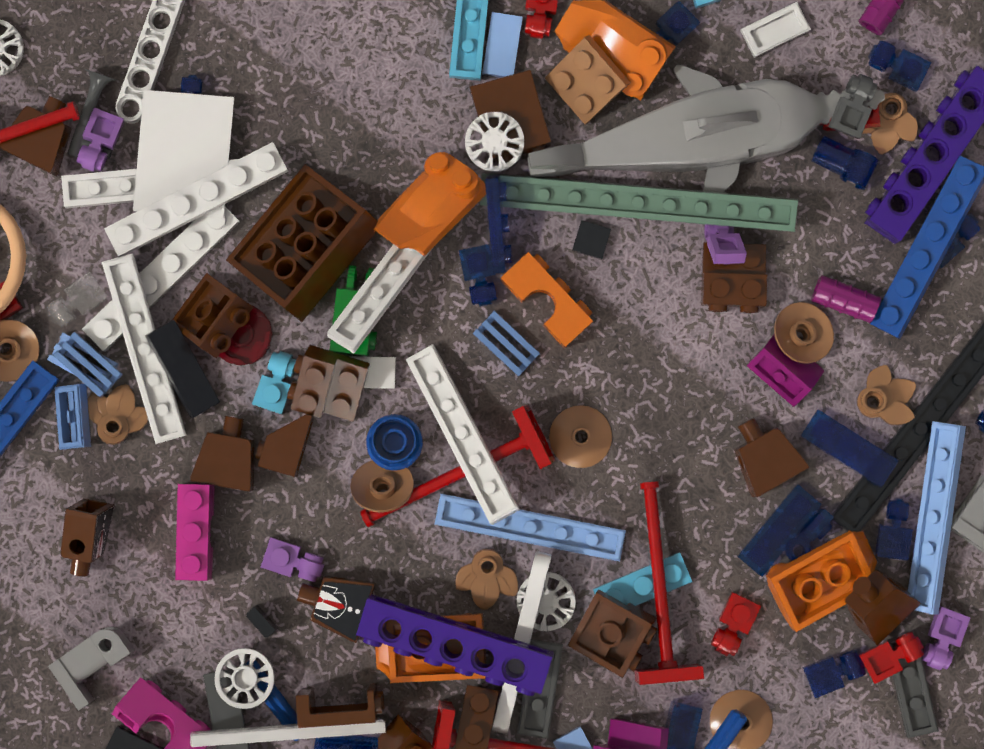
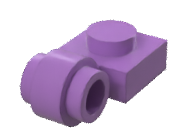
[77,108,124,172]
[704,224,747,264]
[261,537,324,582]
[922,606,970,670]

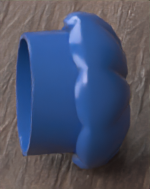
[366,414,423,471]

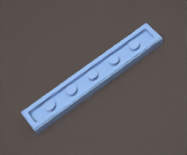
[908,421,966,615]
[435,494,626,562]

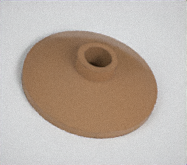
[774,302,834,364]
[0,319,39,382]
[549,405,612,468]
[350,460,414,513]
[710,690,773,749]

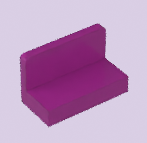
[747,334,824,407]
[593,718,669,749]

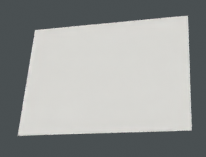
[133,90,234,219]

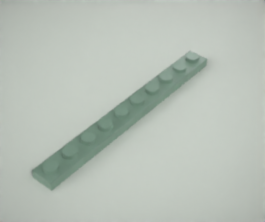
[480,172,798,232]

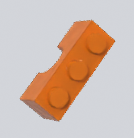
[500,252,593,349]

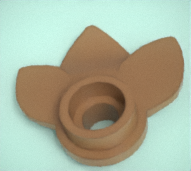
[862,93,918,155]
[857,365,916,425]
[88,384,148,445]
[456,549,518,610]

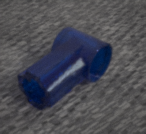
[811,136,879,190]

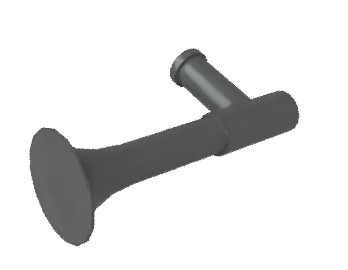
[67,69,116,159]

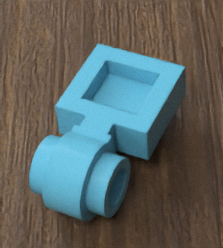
[252,351,296,414]

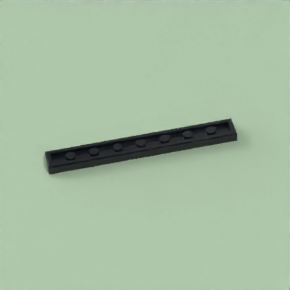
[830,322,984,532]

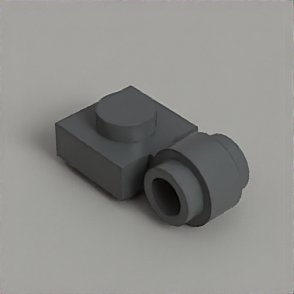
[828,74,877,139]

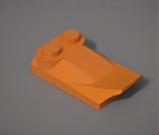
[554,0,676,101]
[374,152,488,256]
[766,531,877,632]
[375,613,486,683]

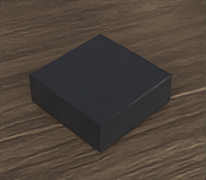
[572,220,611,260]
[246,605,278,638]

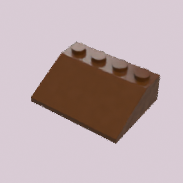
[226,164,378,322]

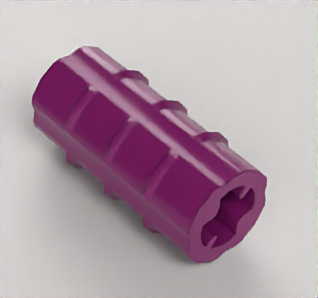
[858,0,904,36]
[811,275,881,323]

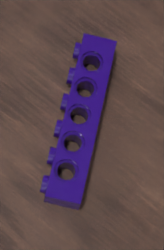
[864,66,984,244]
[356,594,554,696]

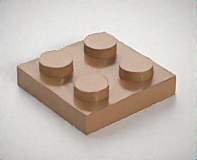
[545,35,631,125]

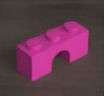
[175,484,215,581]
[112,677,211,749]

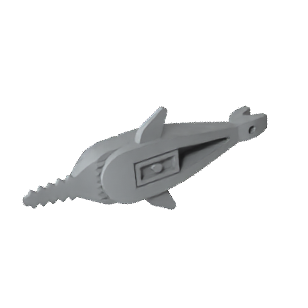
[527,65,885,192]

